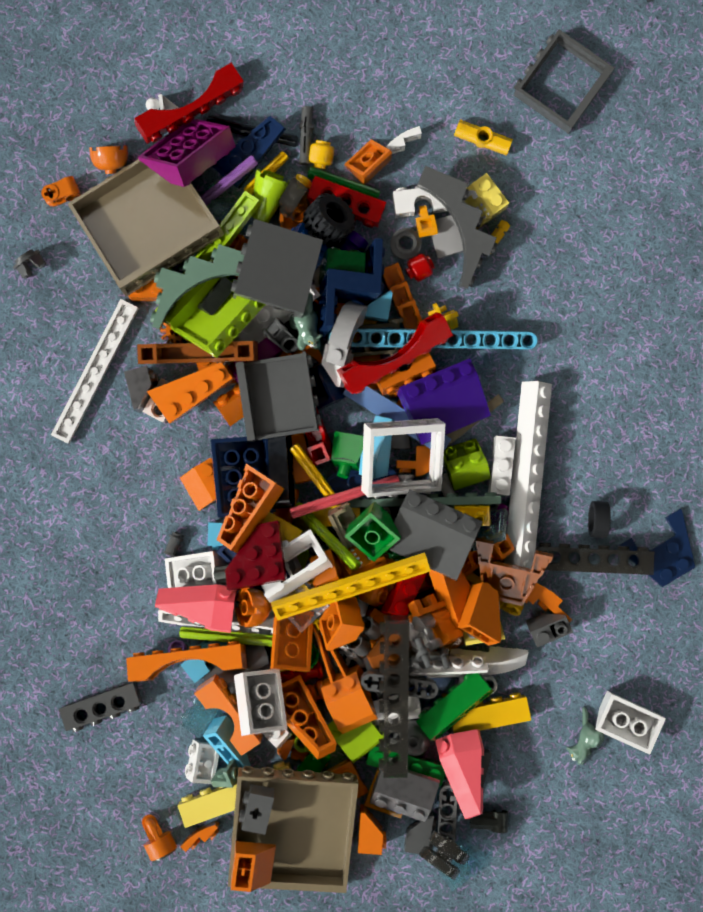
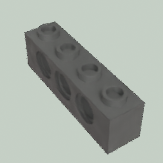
[59,682,143,732]

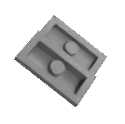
[431,215,463,259]

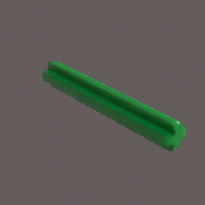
[308,167,380,199]

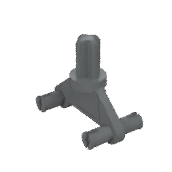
[399,637,452,676]

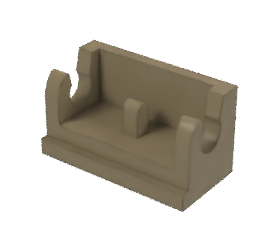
[328,502,356,549]

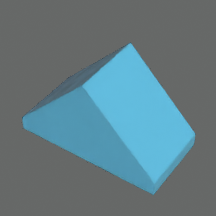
[365,290,393,323]

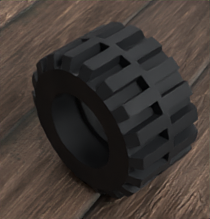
[303,193,356,247]

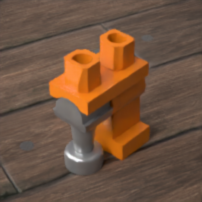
[408,594,463,651]

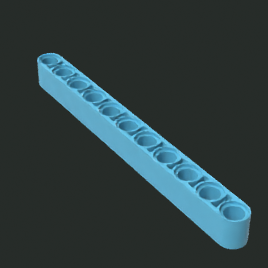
[327,328,537,349]

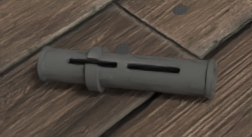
[299,106,314,165]

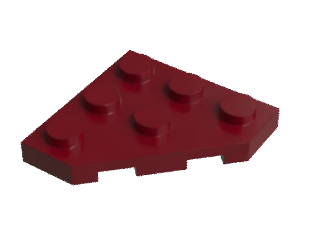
[225,520,287,591]

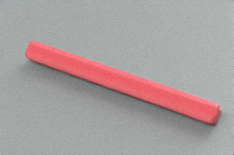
[289,475,400,518]

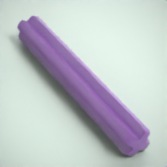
[200,155,258,206]

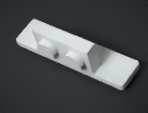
[408,655,489,678]

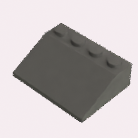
[388,489,483,581]

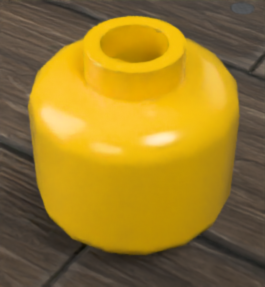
[309,140,335,169]

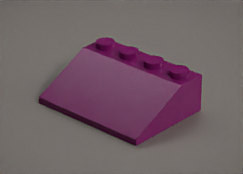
[138,119,236,187]

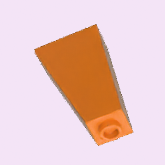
[429,569,471,634]

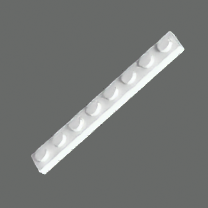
[51,299,139,444]

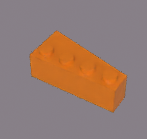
[147,362,236,424]
[217,464,284,553]
[282,675,337,760]

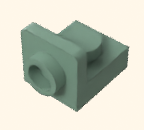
[211,760,238,788]

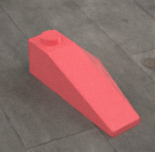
[155,584,237,633]
[435,729,484,819]

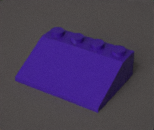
[397,358,491,445]

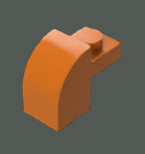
[396,446,431,477]

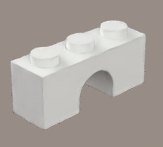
[392,187,448,218]
[488,436,516,496]

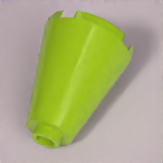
[252,169,293,223]

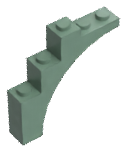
[150,244,244,330]

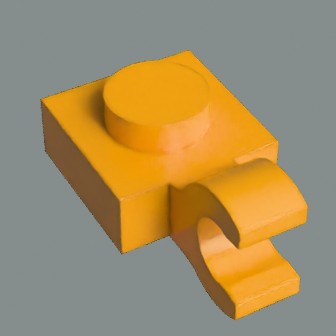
[415,205,438,238]

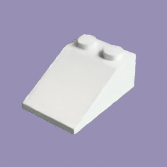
[165,551,227,588]

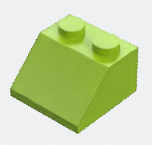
[327,721,384,763]

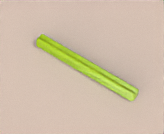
[294,502,361,571]
[179,626,273,647]

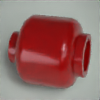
[405,253,435,282]

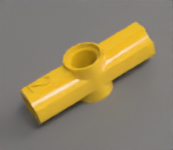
[454,119,513,156]

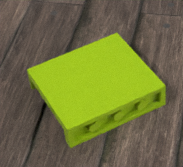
[165,276,266,358]

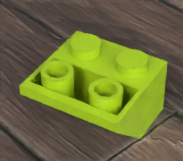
[443,438,491,490]

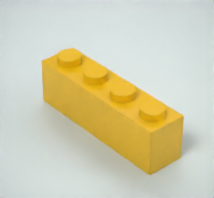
[452,693,531,733]

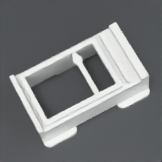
[261,530,333,603]

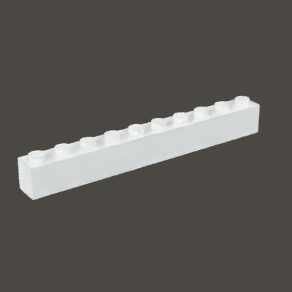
[504,381,552,569]

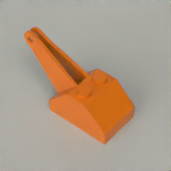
[313,622,378,734]

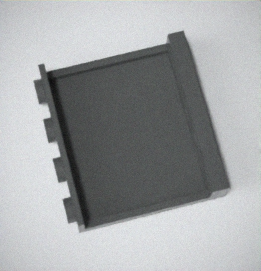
[231,219,323,318]
[236,351,322,441]

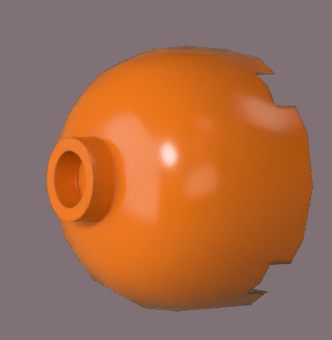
[89,145,128,174]
[235,588,271,627]

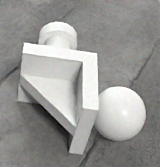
[146,94,179,110]

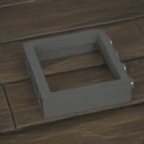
[513,29,614,134]

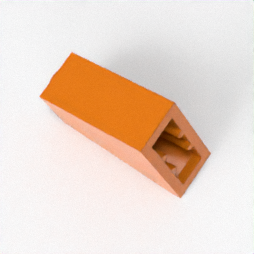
[458,582,501,645]

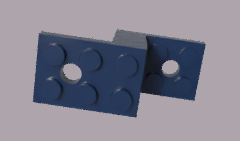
[318,238,385,338]

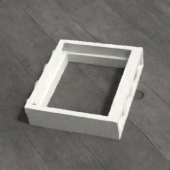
[361,418,445,499]

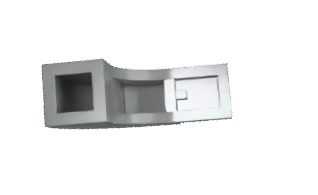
[325,301,368,367]

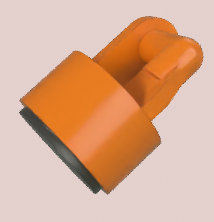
[142,814,177,862]

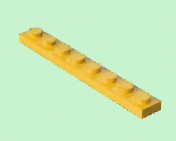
[271,552,431,620]

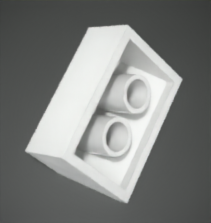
[234,669,288,736]
[595,691,666,754]

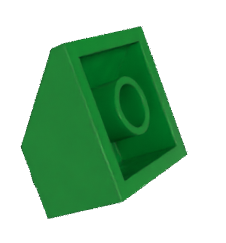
[344,501,401,562]

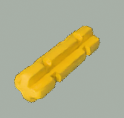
[490,220,510,254]

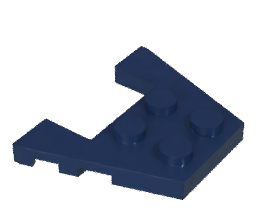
[616,509,695,587]

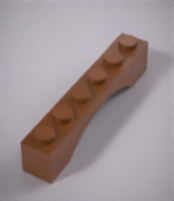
[137,341,258,364]

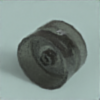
[419,831,470,880]

